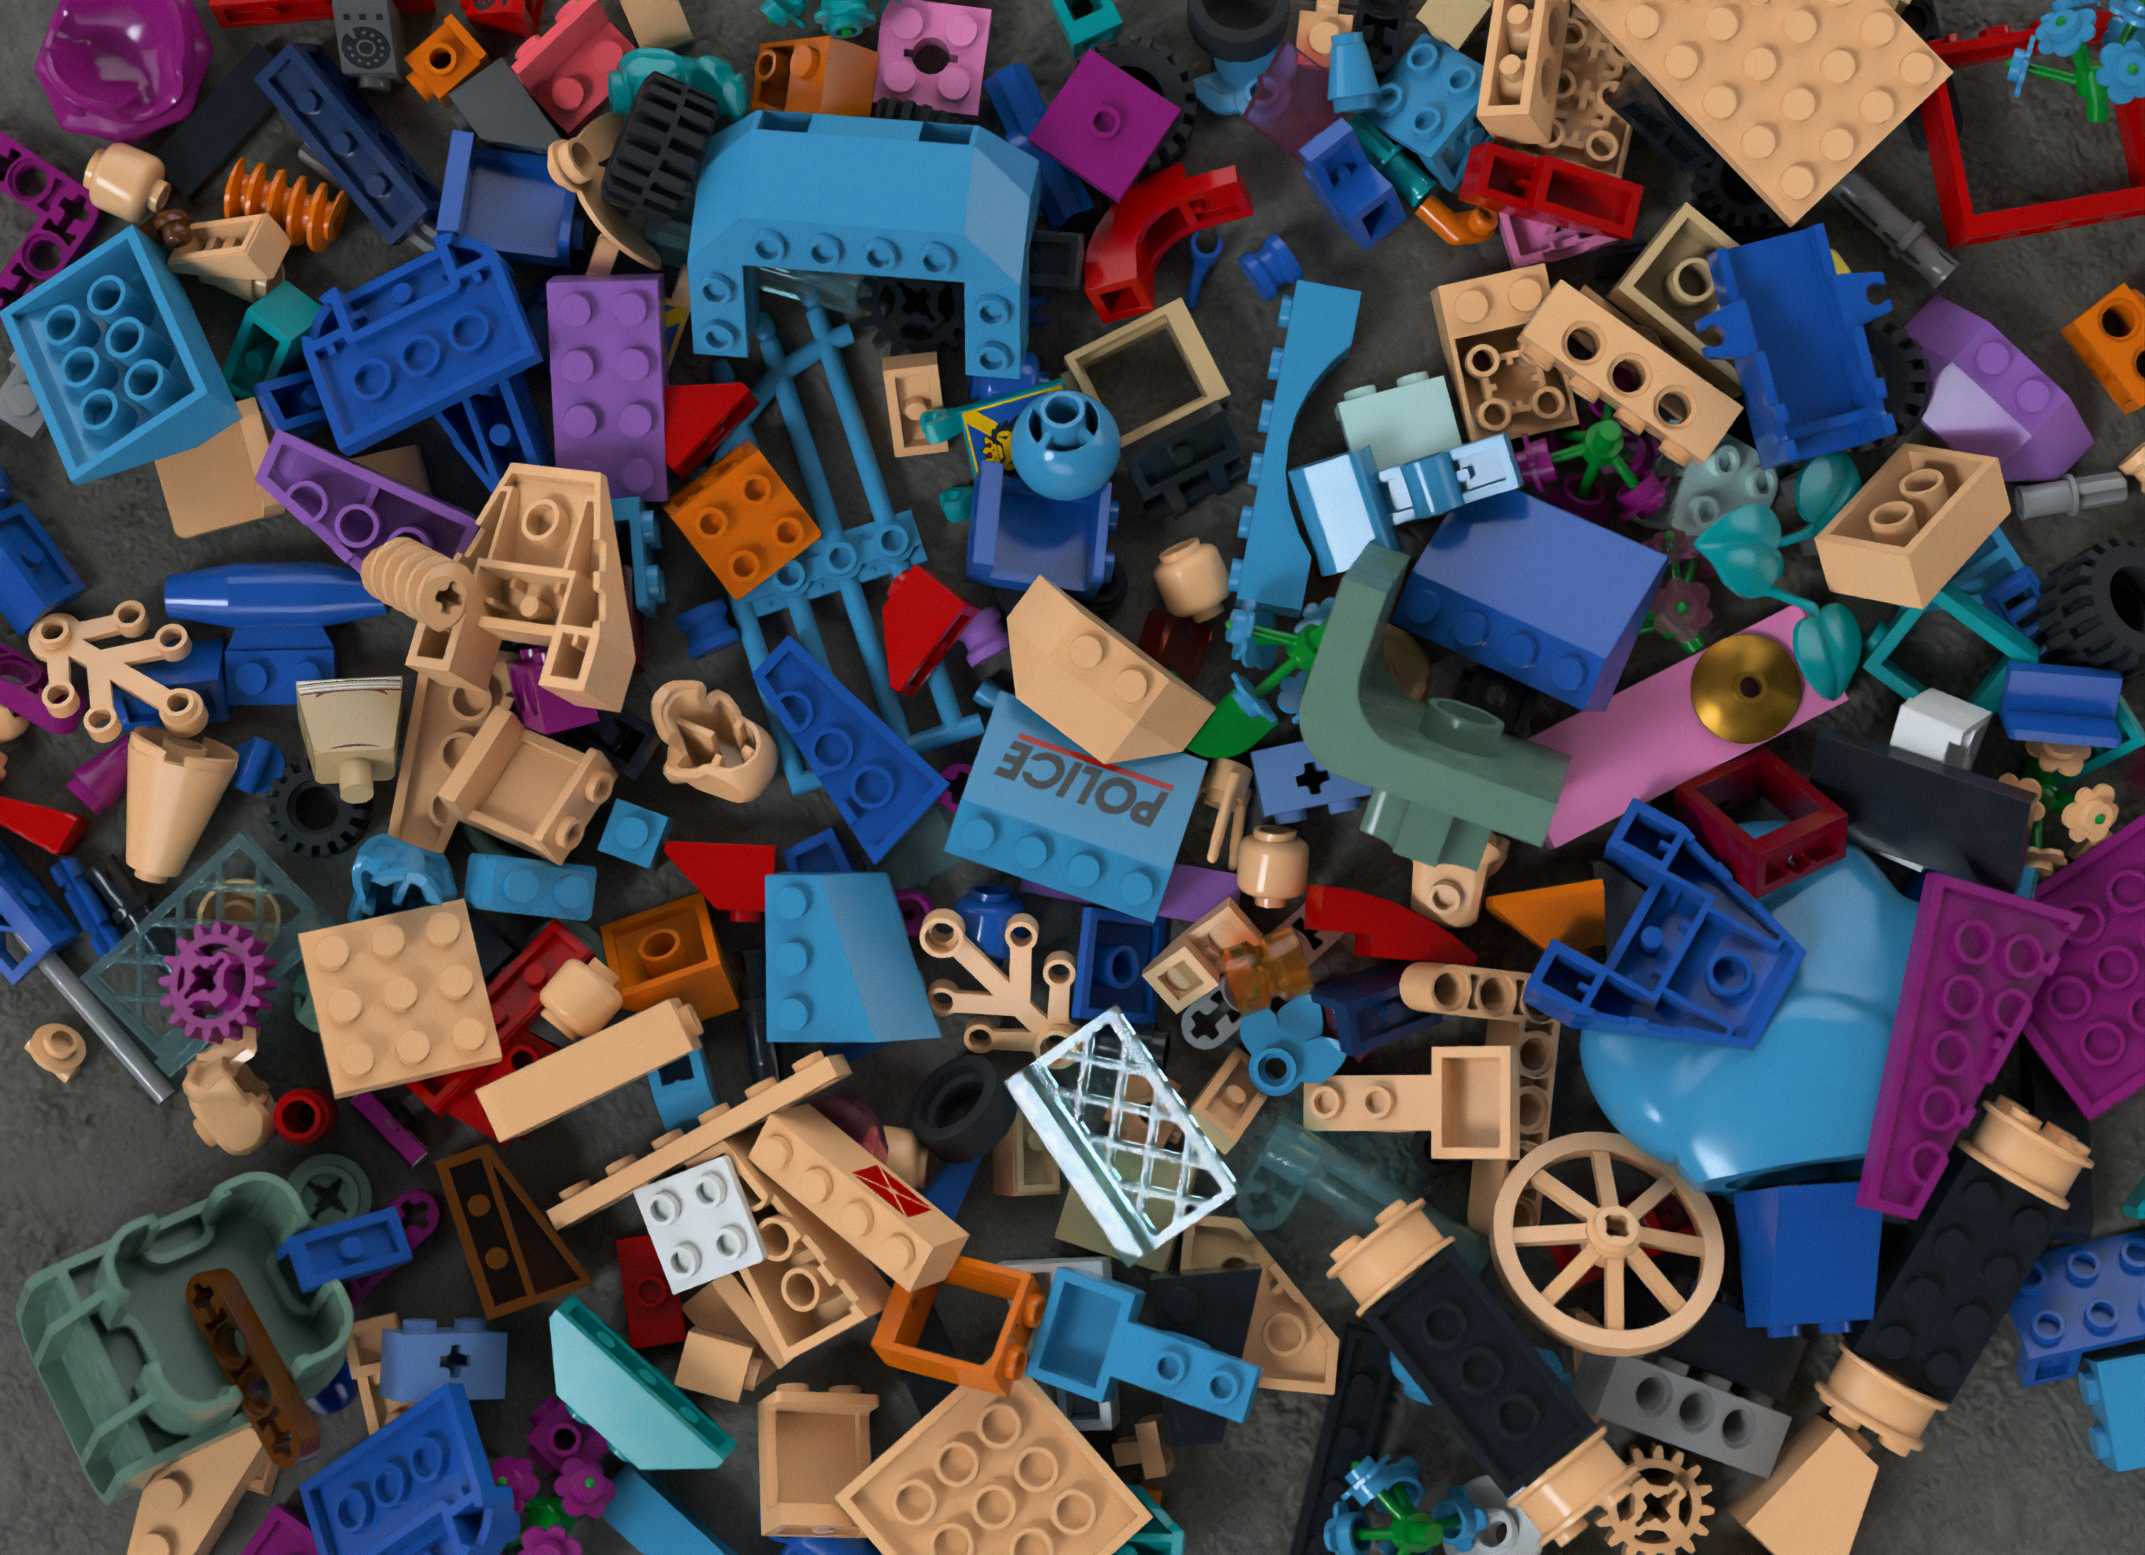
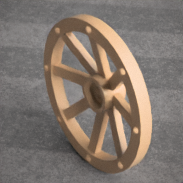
[1489,1132,1725,1357]

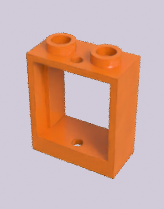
[871,1255,1047,1398]

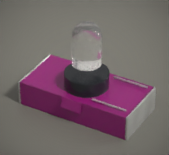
[350,1092,428,1171]

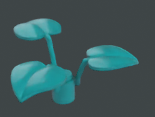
[1694,451,1862,701]

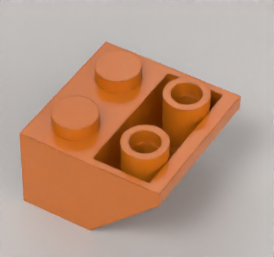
[749,35,879,118]

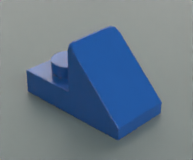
[253,369,330,441]

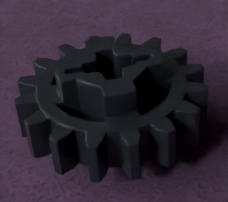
[858,277,965,363]

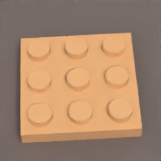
[298,898,502,1099]

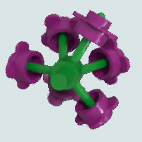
[1515,367,1671,522]

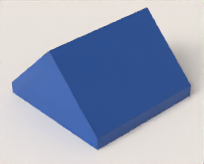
[1072,907,1167,1024]

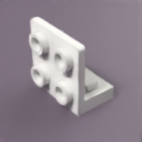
[633,1155,768,1295]

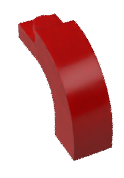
[1084,163,1254,324]

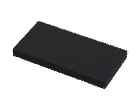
[1810,725,2038,895]

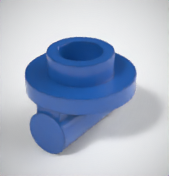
[233,736,286,795]

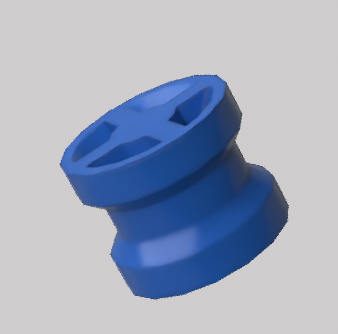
[1237,233,1304,303]
[674,599,741,660]

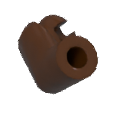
[137,209,193,248]

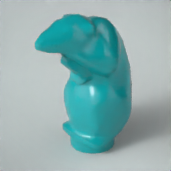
[607,47,750,121]

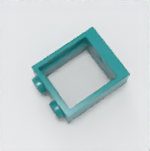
[1862,581,2039,717]

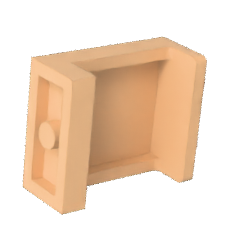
[437,705,619,866]
[757,1383,880,1538]

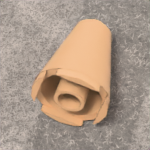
[126,726,239,884]

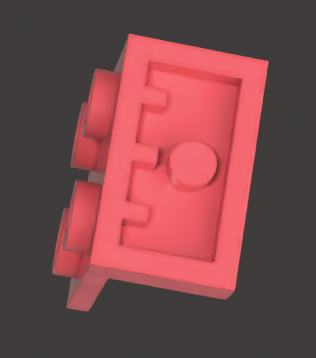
[511,0,636,138]

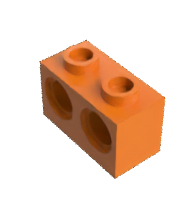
[2059,282,2145,416]

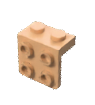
[154,397,285,539]

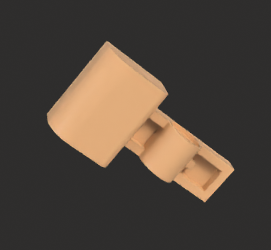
[1303,1046,1520,1160]

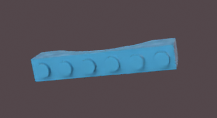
[1227,280,1362,619]

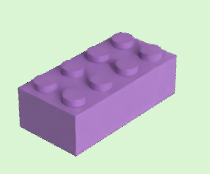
[546,273,674,502]

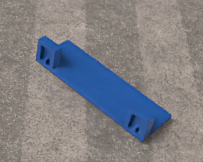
[2008,1230,2145,1388]

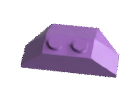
[1904,294,2094,482]

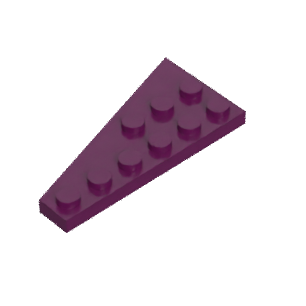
[1855,873,2085,1220]

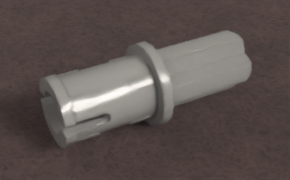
[2014,471,2128,521]

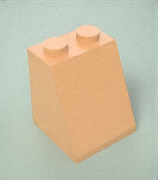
[1725,1414,1879,1555]

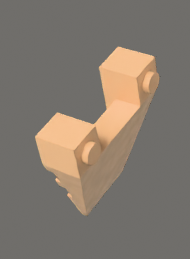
[405,462,636,712]

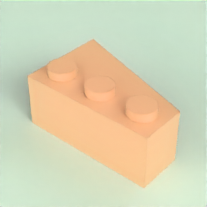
[127,1426,268,1555]

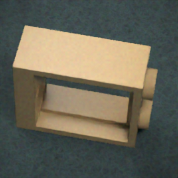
[1059,297,1231,457]

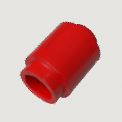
[274,1087,339,1145]

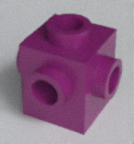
[525,1395,610,1474]

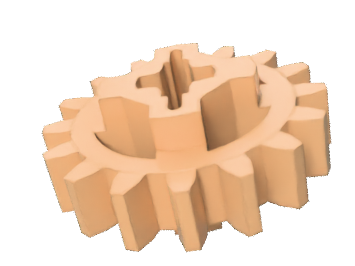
[1593,1442,1715,1555]

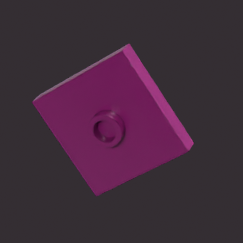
[1028,48,1181,204]

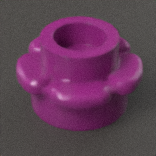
[895,888,936,941]

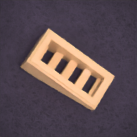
[166,213,291,280]

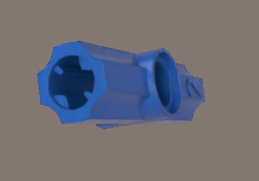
[983,62,1094,231]

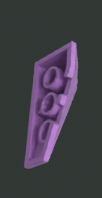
[254,429,481,575]

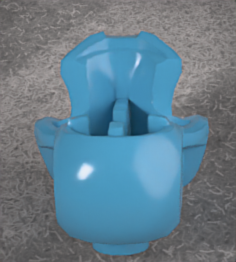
[347,833,458,923]

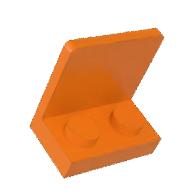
[661,438,821,600]

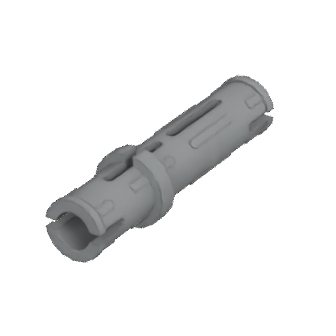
[1829,169,1960,289]

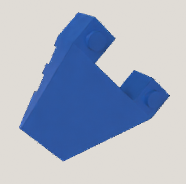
[1522,797,1807,1050]

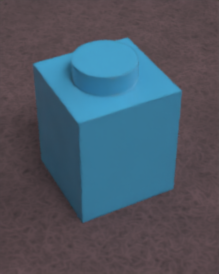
[597,798,675,871]

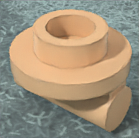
[24,1023,86,1084]

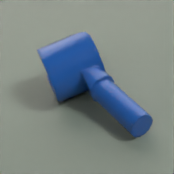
[1184,230,1223,310]

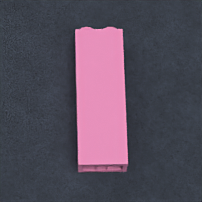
[1525,605,1849,850]

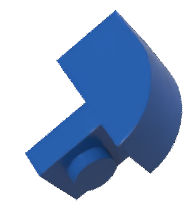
[1298,117,1408,252]

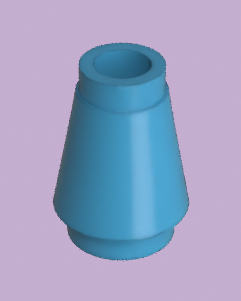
[1327,32,1381,114]

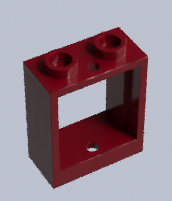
[1675,746,1848,899]

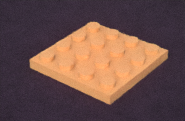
[834,1357,1153,1555]

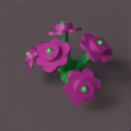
[491,1456,616,1555]

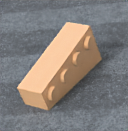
[684,1126,892,1362]

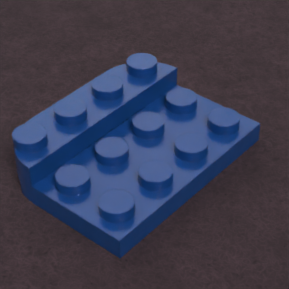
[302,232,543,457]
[299,1383,520,1555]

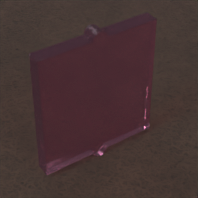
[1241,41,1344,167]

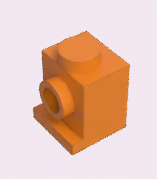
[404,13,493,109]

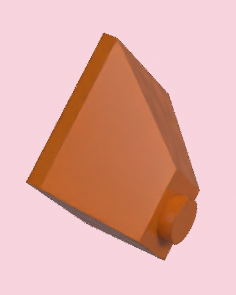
[1482,878,1606,958]
[599,892,740,1021]

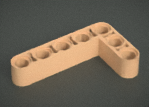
[1399,961,1561,1240]

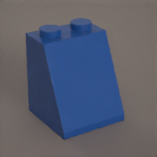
[1733,1182,1883,1338]

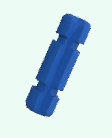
[50,856,126,958]

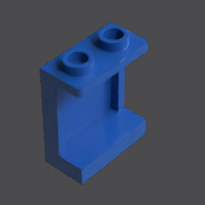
[436,130,586,269]
[964,460,1119,601]

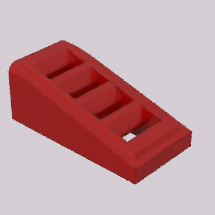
[0,796,91,857]

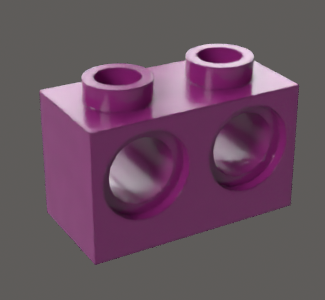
[505,645,599,735]

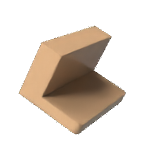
[683,1271,794,1386]

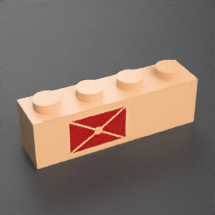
[747,1103,970,1292]

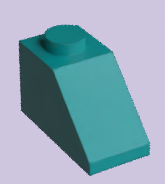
[222,280,322,412]

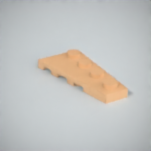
[388,650,521,854]

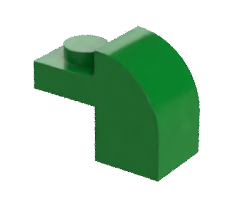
[1171,670,1279,761]

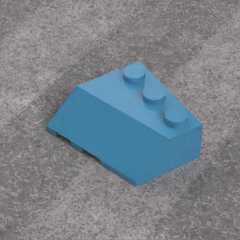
[765,872,943,1043]

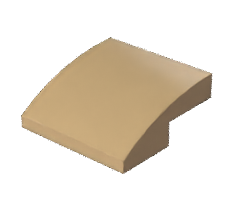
[1054,1133,1199,1272]

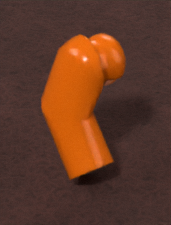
[1415,194,1499,246]

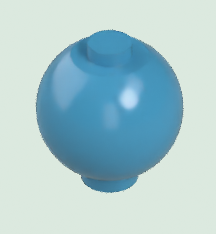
[1010,390,1121,501]

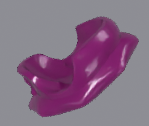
[34,0,214,145]

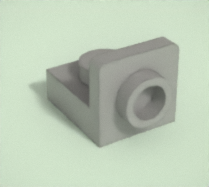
[0,351,48,441]

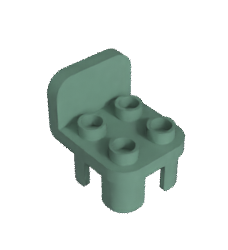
[16,1172,353,1506]

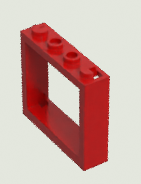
[1919,8,2145,250]

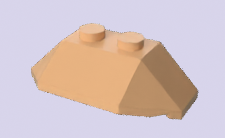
[1006,574,1216,764]

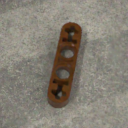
[186,1268,321,1468]

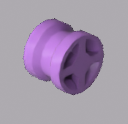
[958,604,1010,668]

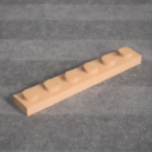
[546,1050,853,1231]

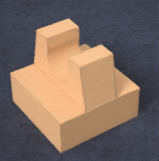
[1112,1413,1176,1480]

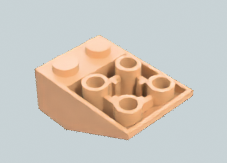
[1430,263,1579,442]

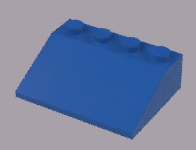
[1391,489,1671,711]

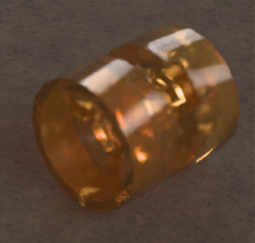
[1217,925,1315,1018]

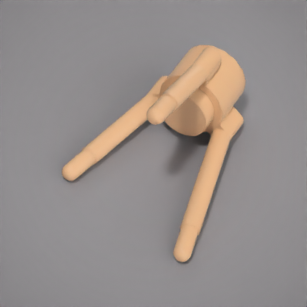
[1194,758,1253,872]

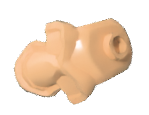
[650,680,779,803]
[1411,830,1510,929]
[182,1011,277,1156]

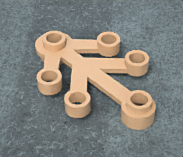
[28,600,208,743]
[919,909,1085,1069]

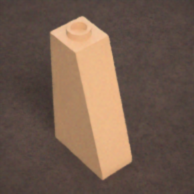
[475,997,704,1142]

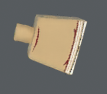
[296,676,403,804]

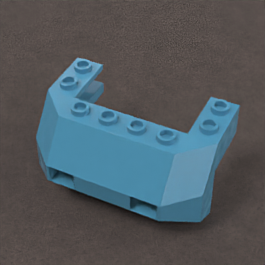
[687,110,1043,379]

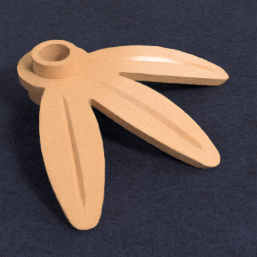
[547,111,662,270]

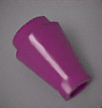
[65,735,129,816]

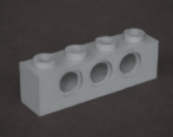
[1570,1352,1792,1479]

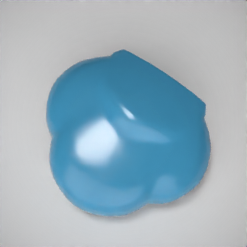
[1579,820,1920,1196]

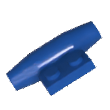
[164,561,391,706]

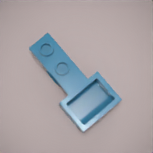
[1288,431,1524,577]
[1025,1266,1264,1423]

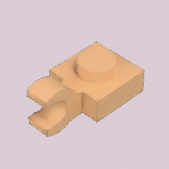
[1294,0,1354,71]

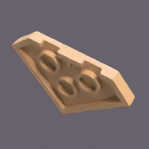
[1179,1212,1340,1395]

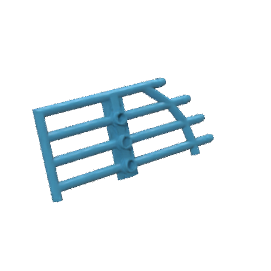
[689,280,985,797]

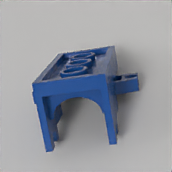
[1694,223,1897,471]

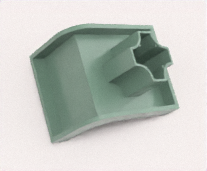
[1299,542,1571,871]

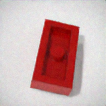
[616,1234,688,1349]

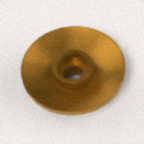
[1690,634,1801,744]

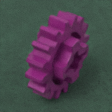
[158,921,279,1045]

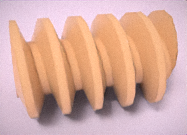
[361,537,476,632]

